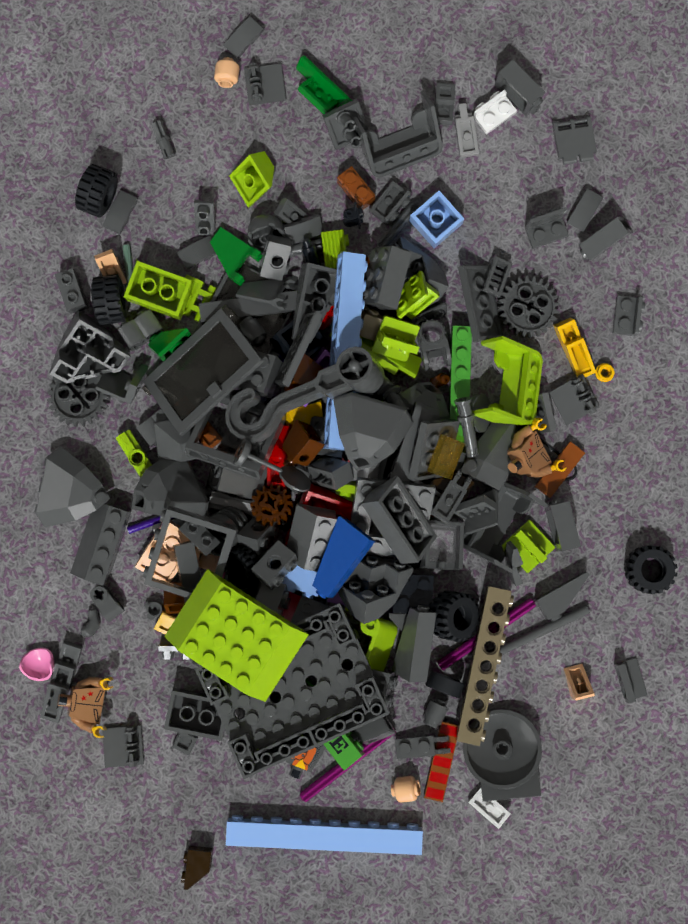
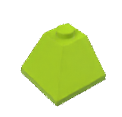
[229,151,274,208]

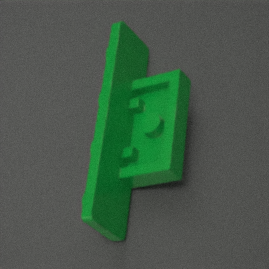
[296,55,353,114]

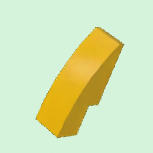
[553,318,596,378]

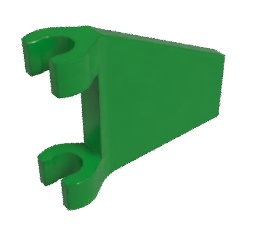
[210,227,262,286]

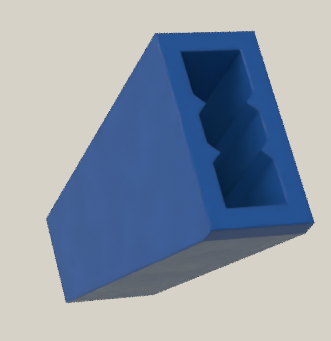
[312,516,375,599]

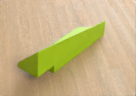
[329,332,422,378]

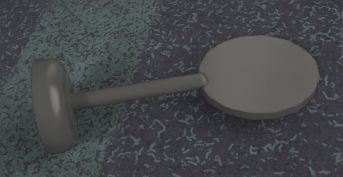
[233,439,311,492]

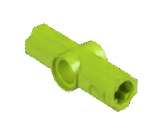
[116,429,152,478]

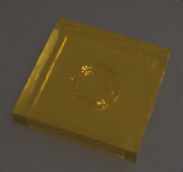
[427,434,465,479]

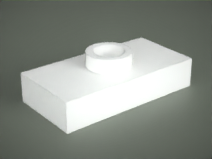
[468,788,511,829]

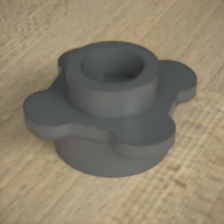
[144,599,166,620]

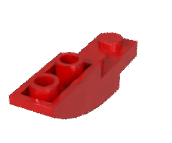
[267,425,291,495]

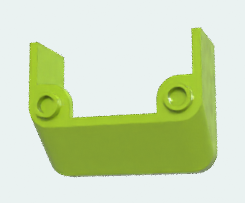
[472,336,543,425]
[345,606,398,672]

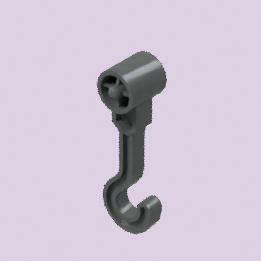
[225,347,384,443]

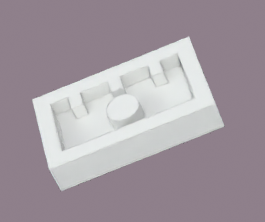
[473,90,517,135]

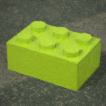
[123,261,194,320]

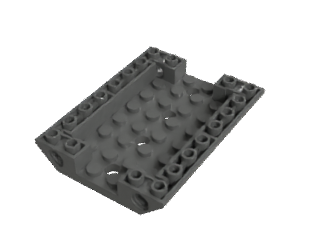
[195,603,390,779]

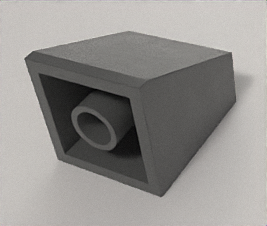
[206,451,267,499]

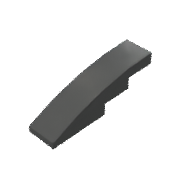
[40,641,83,723]

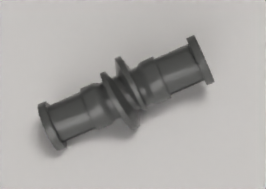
[376,374,411,414]

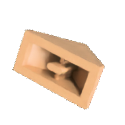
[564,664,595,701]

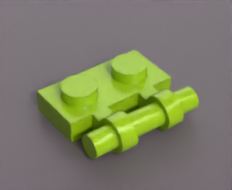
[183,274,216,322]

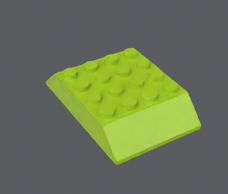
[164,569,309,702]

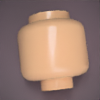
[214,57,240,88]
[391,776,421,803]

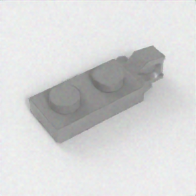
[455,103,479,158]

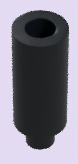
[301,238,322,266]

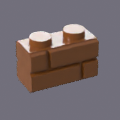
[337,166,375,211]

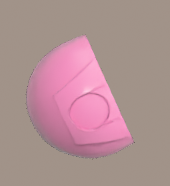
[19,648,55,681]

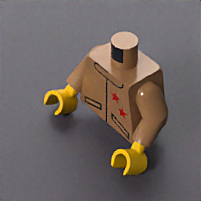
[507,418,567,478]
[57,677,114,738]

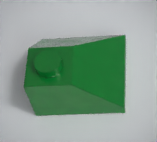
[148,328,192,362]

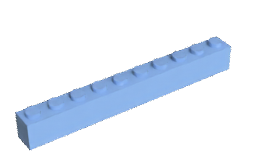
[323,251,368,451]
[226,815,423,855]

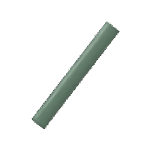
[123,245,133,286]

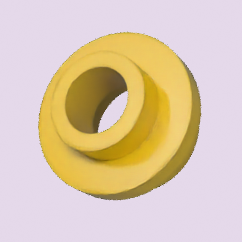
[595,363,615,382]

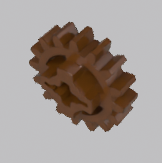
[250,484,293,526]

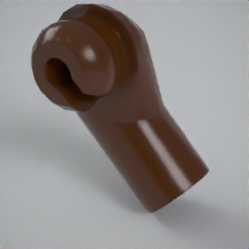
[429,373,450,389]

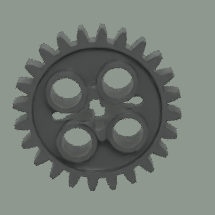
[497,276,560,338]
[47,375,110,427]

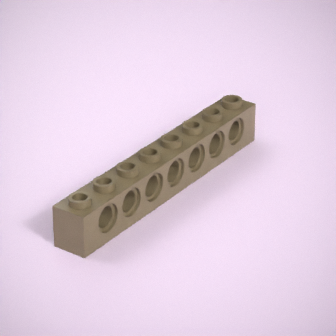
[455,586,514,746]

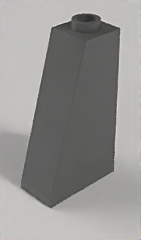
[392,605,436,682]

